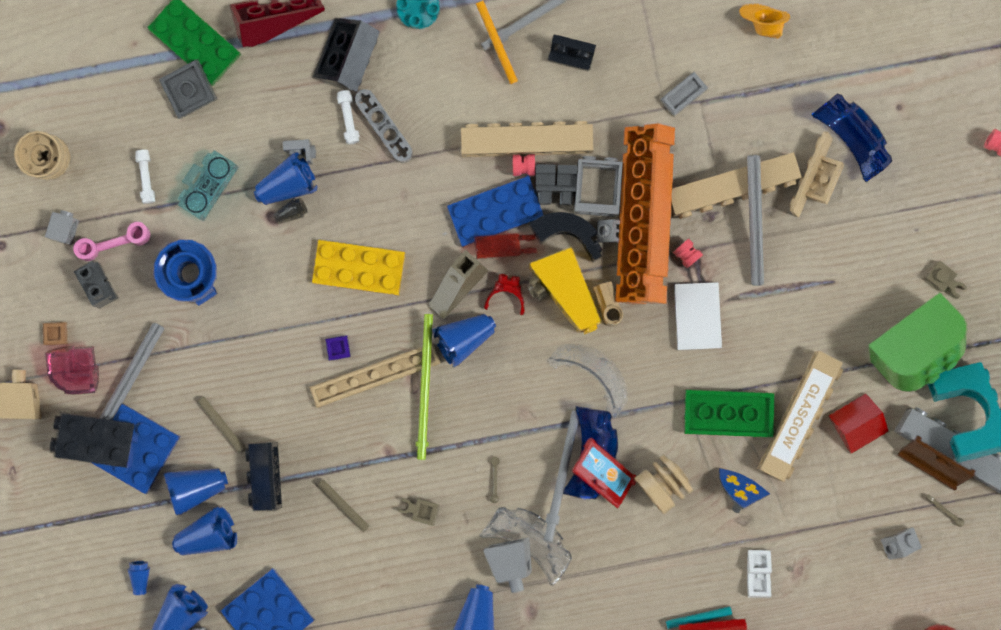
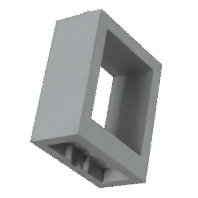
[574,156,622,217]

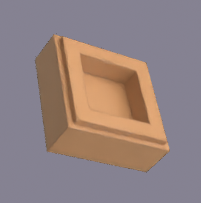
[43,322,68,346]

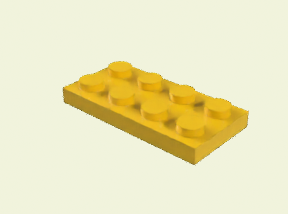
[312,240,405,296]

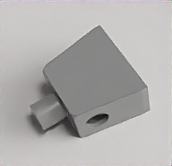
[483,537,532,593]

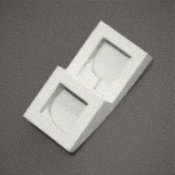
[747,550,772,598]

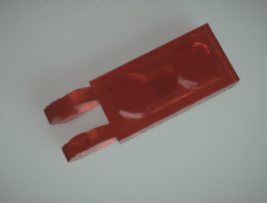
[474,234,537,259]

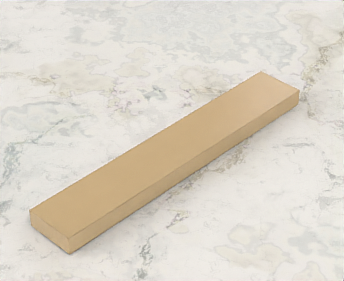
[309,343,441,408]

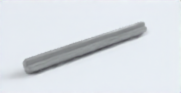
[747,155,764,286]
[100,323,164,420]

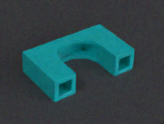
[927,362,1001,463]

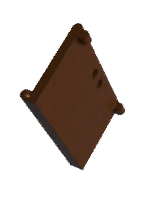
[898,435,976,491]

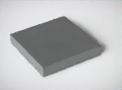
[159,60,217,119]

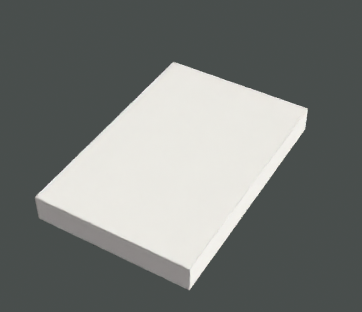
[674,282,722,350]

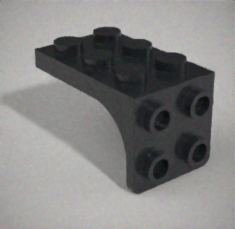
[49,411,135,468]

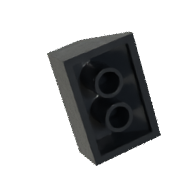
[312,18,380,92]
[245,442,282,511]

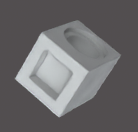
[45,210,79,245]

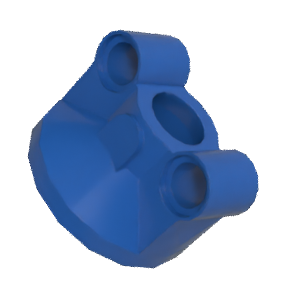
[154,240,218,306]

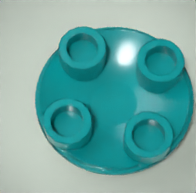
[397,0,440,29]

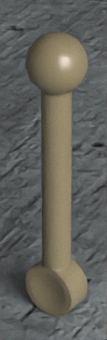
[490,457,500,503]
[926,494,964,527]

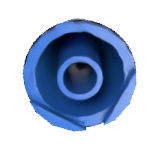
[254,152,318,205]
[432,314,496,368]
[164,468,228,516]
[172,507,237,556]
[152,584,208,630]
[453,585,494,630]

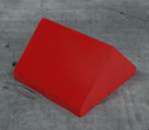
[828,393,889,454]

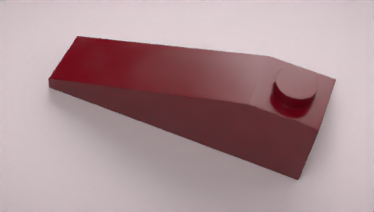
[229,0,325,47]

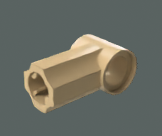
[593,282,623,327]

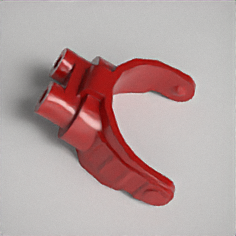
[484,274,525,316]

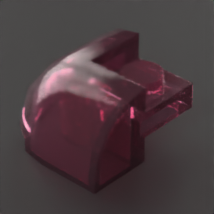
[45,345,99,395]

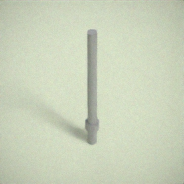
[481,0,567,51]
[544,410,581,542]

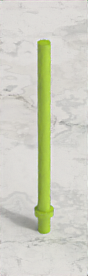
[415,314,433,460]

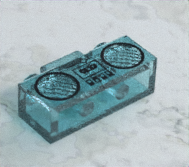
[178,150,239,222]

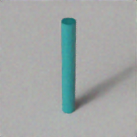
[665,606,732,630]

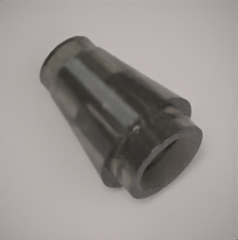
[273,197,308,224]

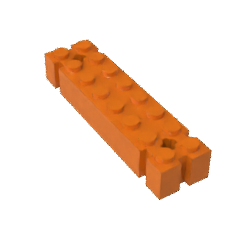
[615,123,675,304]

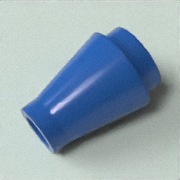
[127,561,150,595]

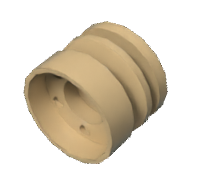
[14,131,71,180]
[634,455,693,514]

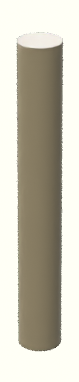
[198,397,245,453]
[317,479,369,532]

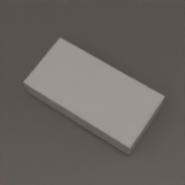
[660,72,708,116]

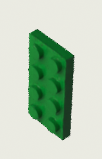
[147,0,242,86]
[684,390,774,437]

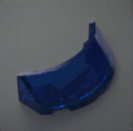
[811,93,892,182]
[563,406,618,499]

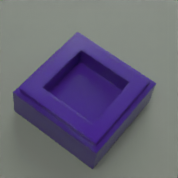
[325,335,351,361]

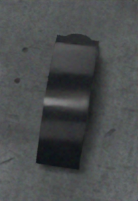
[529,212,603,262]

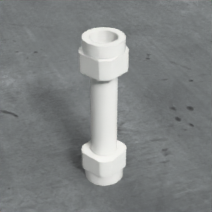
[337,90,360,144]
[135,150,155,204]

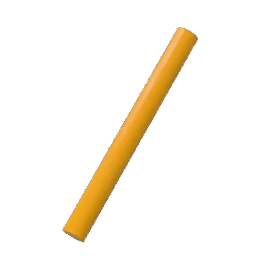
[476,0,518,85]

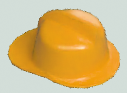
[739,4,790,39]

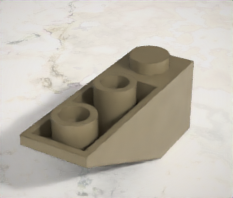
[429,250,488,319]

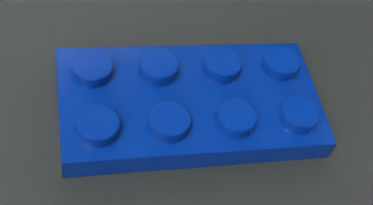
[447,176,543,247]

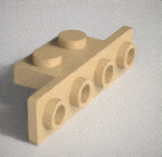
[789,131,844,218]

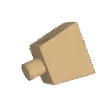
[0,370,42,419]

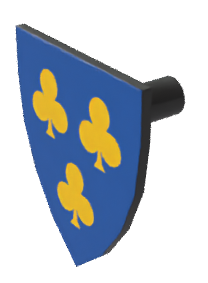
[719,468,770,513]

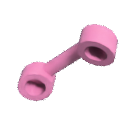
[73,222,150,261]

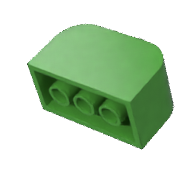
[869,293,967,392]

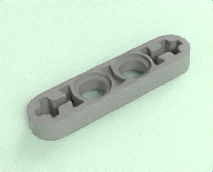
[355,89,413,163]

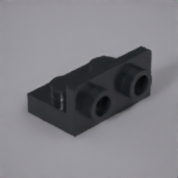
[548,34,596,71]

